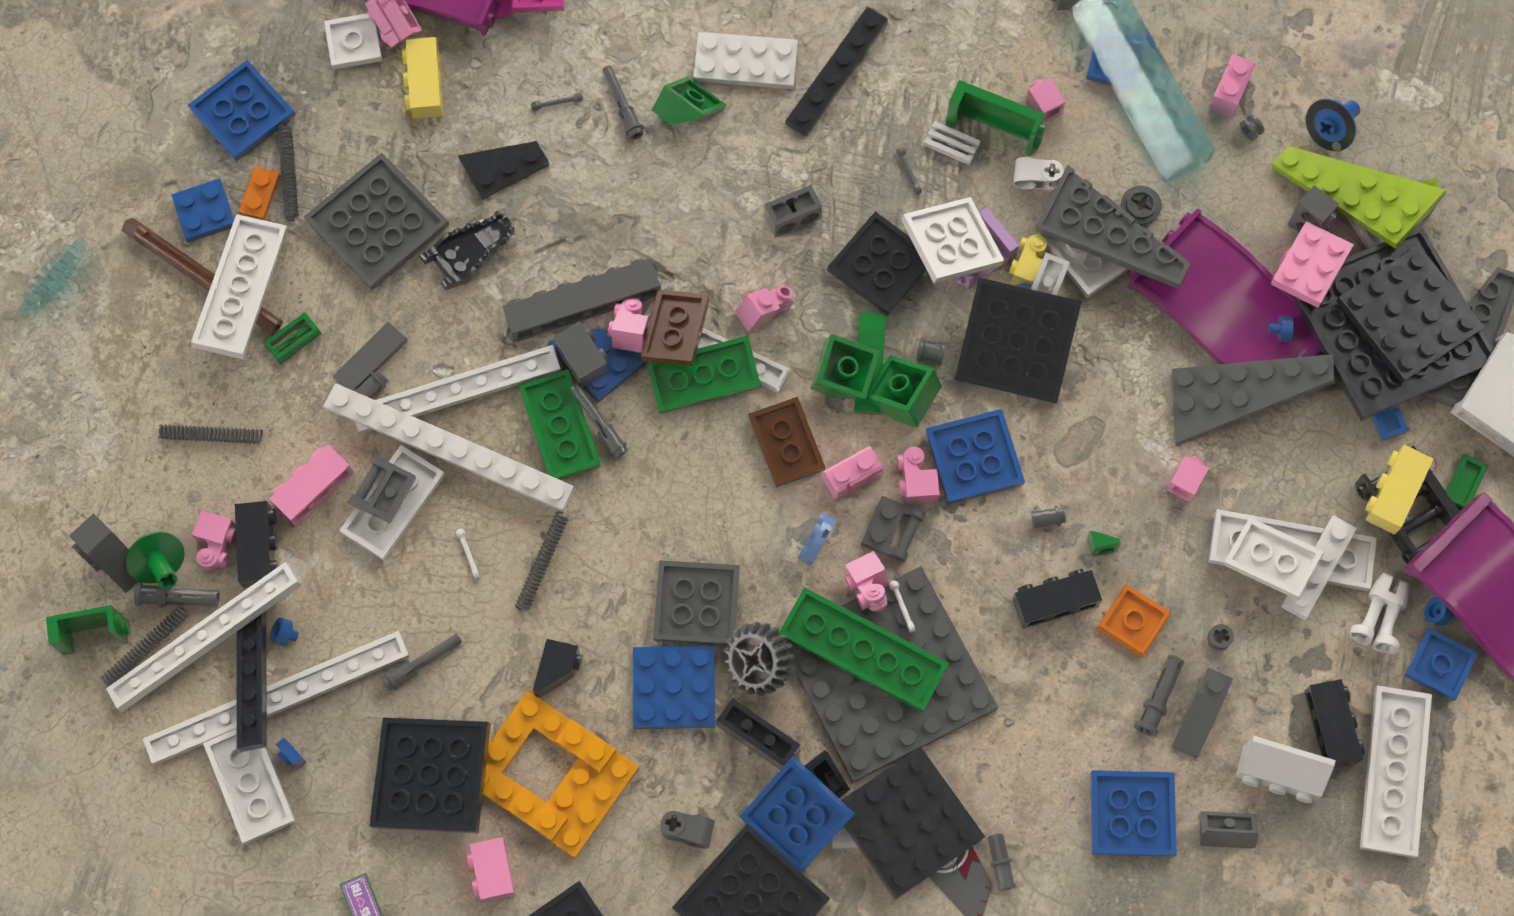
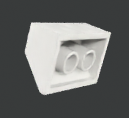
[1235,736,1336,803]

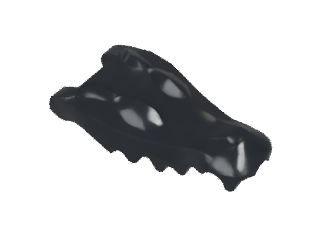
[419,211,515,290]

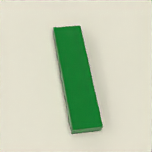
[854,312,886,415]

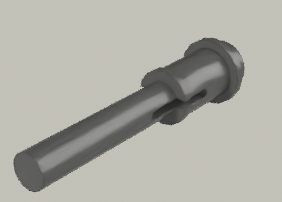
[602,65,644,140]
[570,383,628,459]
[381,633,462,692]

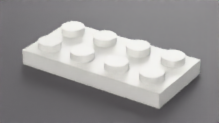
[693,32,798,89]
[339,445,445,561]
[203,729,296,845]

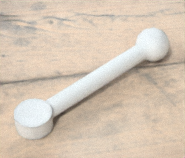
[455,529,480,580]
[889,580,916,633]

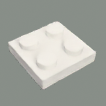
[324,13,382,70]

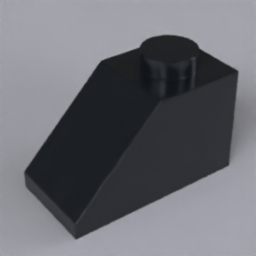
[533,638,583,697]

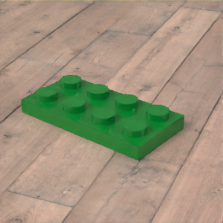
[647,336,761,414]
[519,369,601,480]

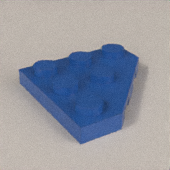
[548,328,647,403]

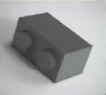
[553,321,609,387]

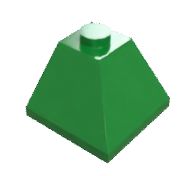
[652,76,727,125]

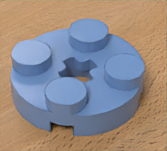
[798,513,837,566]

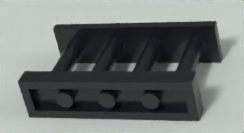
[1355,445,1460,565]

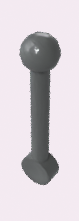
[531,92,583,110]
[896,147,922,195]

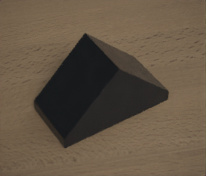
[804,750,851,798]

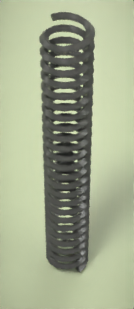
[277,124,299,221]
[158,424,263,444]
[515,511,569,611]
[101,607,189,688]

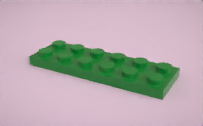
[778,587,949,712]

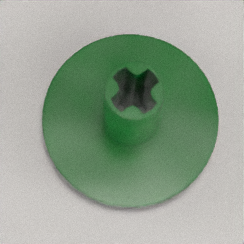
[125,532,185,589]

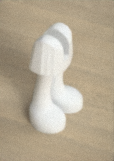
[1349,573,1409,654]

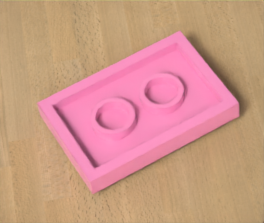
[1271,221,1354,308]

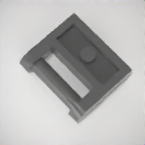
[348,456,416,524]
[861,496,926,562]

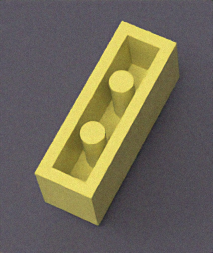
[402,37,443,119]
[1365,445,1434,535]

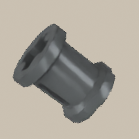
[916,338,946,366]

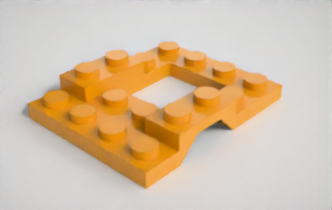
[483,690,639,859]

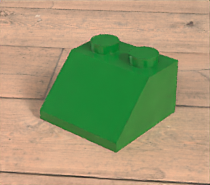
[810,334,880,400]
[866,355,942,428]

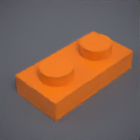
[239,167,281,221]

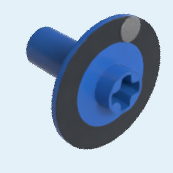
[1306,98,1360,152]

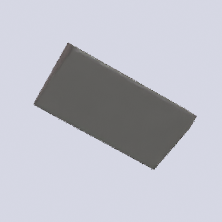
[1200,811,1259,849]

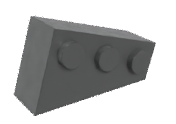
[69,513,138,593]

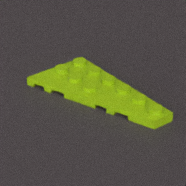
[1272,146,1446,249]

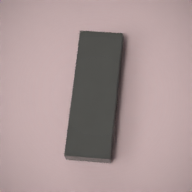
[333,322,408,391]

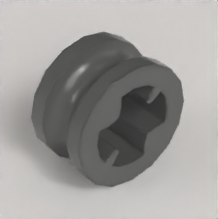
[1239,115,1265,141]
[1207,624,1234,651]

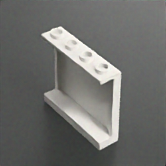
[1450,332,1514,457]

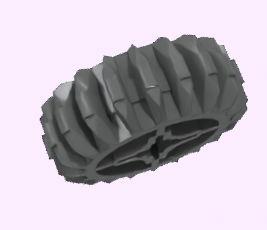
[723,622,795,696]

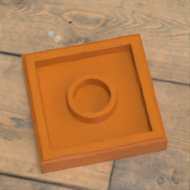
[1096,584,1171,658]

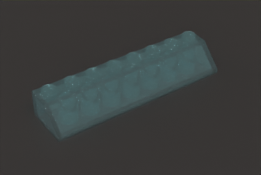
[1070,0,1216,181]

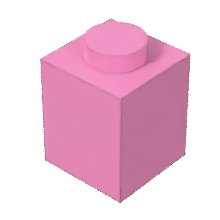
[1026,78,1066,123]
[1167,456,1209,502]

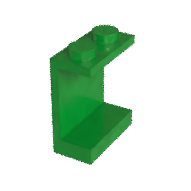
[46,605,131,655]

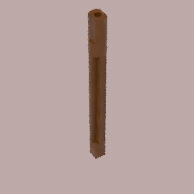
[121,218,283,336]

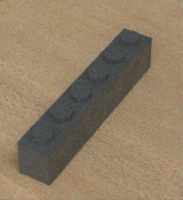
[502,258,661,343]

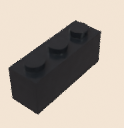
[235,501,279,588]
[1012,569,1102,629]
[1304,679,1365,768]
[716,698,800,770]

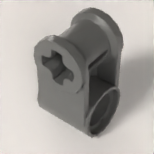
[660,811,715,849]

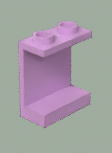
[954,207,1019,289]

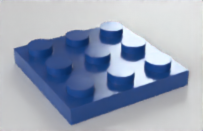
[188,60,296,161]
[925,409,1025,504]
[633,646,715,729]
[739,756,855,873]
[1090,770,1177,857]

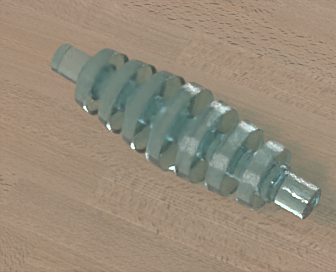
[18,236,87,316]

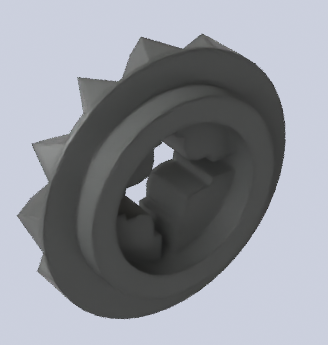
[1120,186,1162,226]

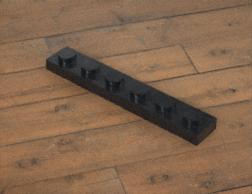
[785,6,888,137]
[236,611,267,752]

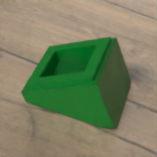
[1087,530,1121,557]

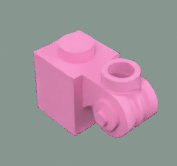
[735,285,794,333]
[608,298,648,353]
[897,447,939,504]
[192,510,236,572]
[844,551,889,611]

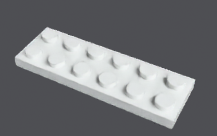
[191,214,287,359]
[1208,509,1377,591]
[1360,685,1432,858]

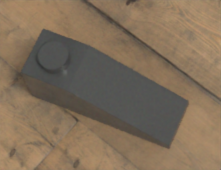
[1172,667,1233,758]

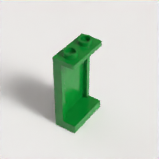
[946,80,1046,156]

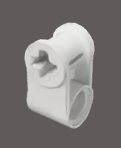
[1013,157,1064,192]

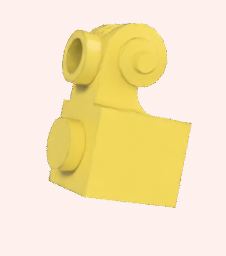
[1009,234,1047,286]

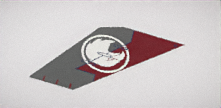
[930,847,992,916]

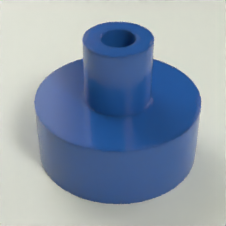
[1268,316,1293,342]
[1424,597,1454,626]
[270,617,299,646]

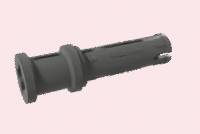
[134,582,220,608]
[1134,655,1185,737]

